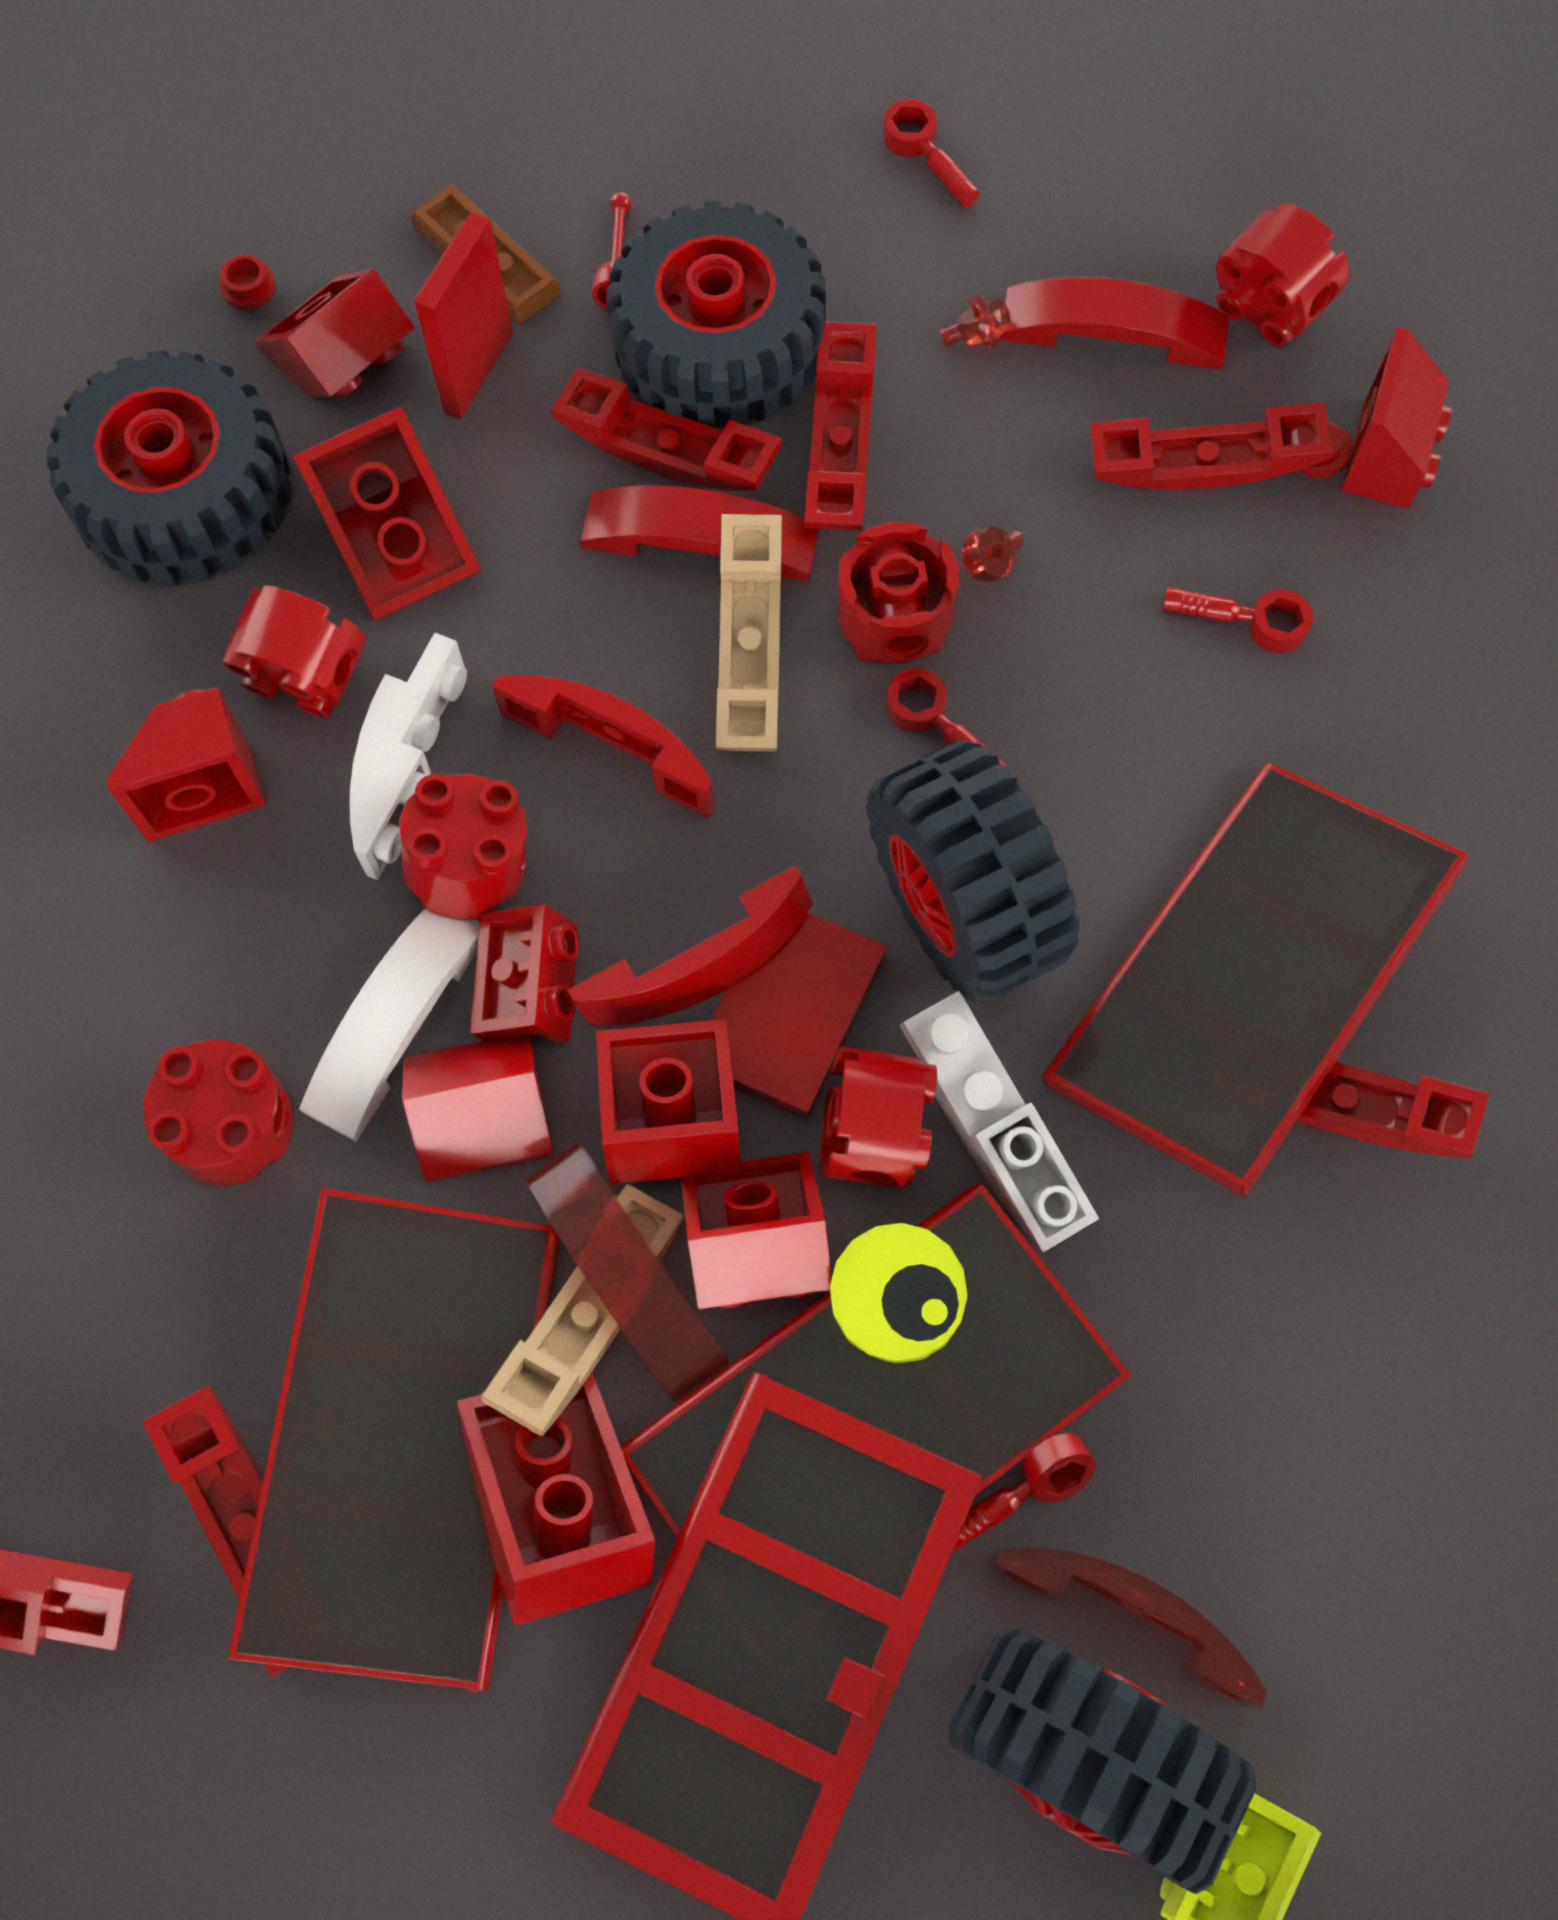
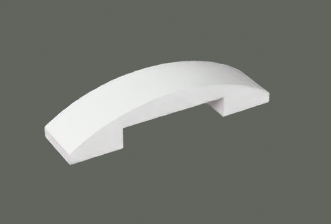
[299,908,480,1142]

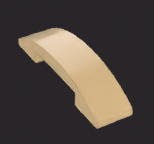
[716,514,782,752]
[481,1184,684,1436]

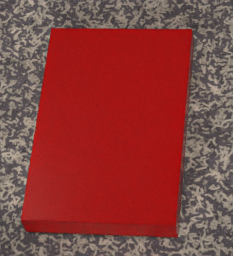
[414,212,514,419]
[711,912,887,1119]

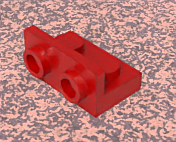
[470,903,580,1044]

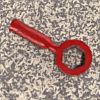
[883,99,980,208]
[1162,586,1313,653]
[886,668,1011,770]
[951,1433,1096,1554]

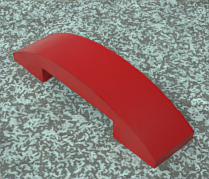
[1000,277,1229,369]
[804,321,877,531]
[551,367,782,491]
[1090,402,1333,490]
[580,485,819,582]
[492,675,715,818]
[568,865,813,1026]
[1207,1030,1490,1159]
[142,1385,338,1678]

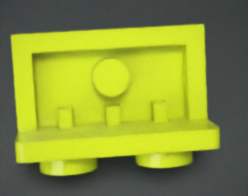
[1160,1793,1321,1920]

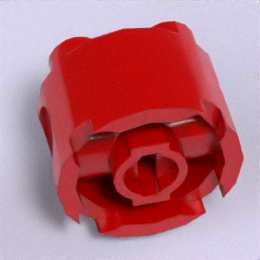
[1215,203,1350,348]
[837,522,959,663]
[222,585,366,719]
[399,774,528,920]
[143,1039,294,1187]
[819,1046,937,1189]

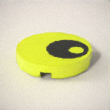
[830,1223,968,1364]

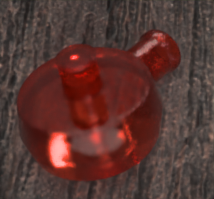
[940,295,1011,348]
[962,526,1024,582]

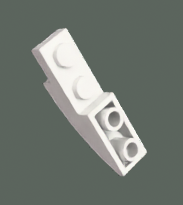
[350,633,467,880]
[899,991,1099,1253]

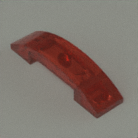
[525,1141,731,1401]
[989,1548,1268,1707]

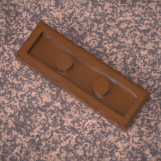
[410,184,561,325]

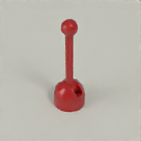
[592,192,632,308]

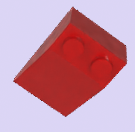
[293,406,482,621]
[457,1372,655,1626]

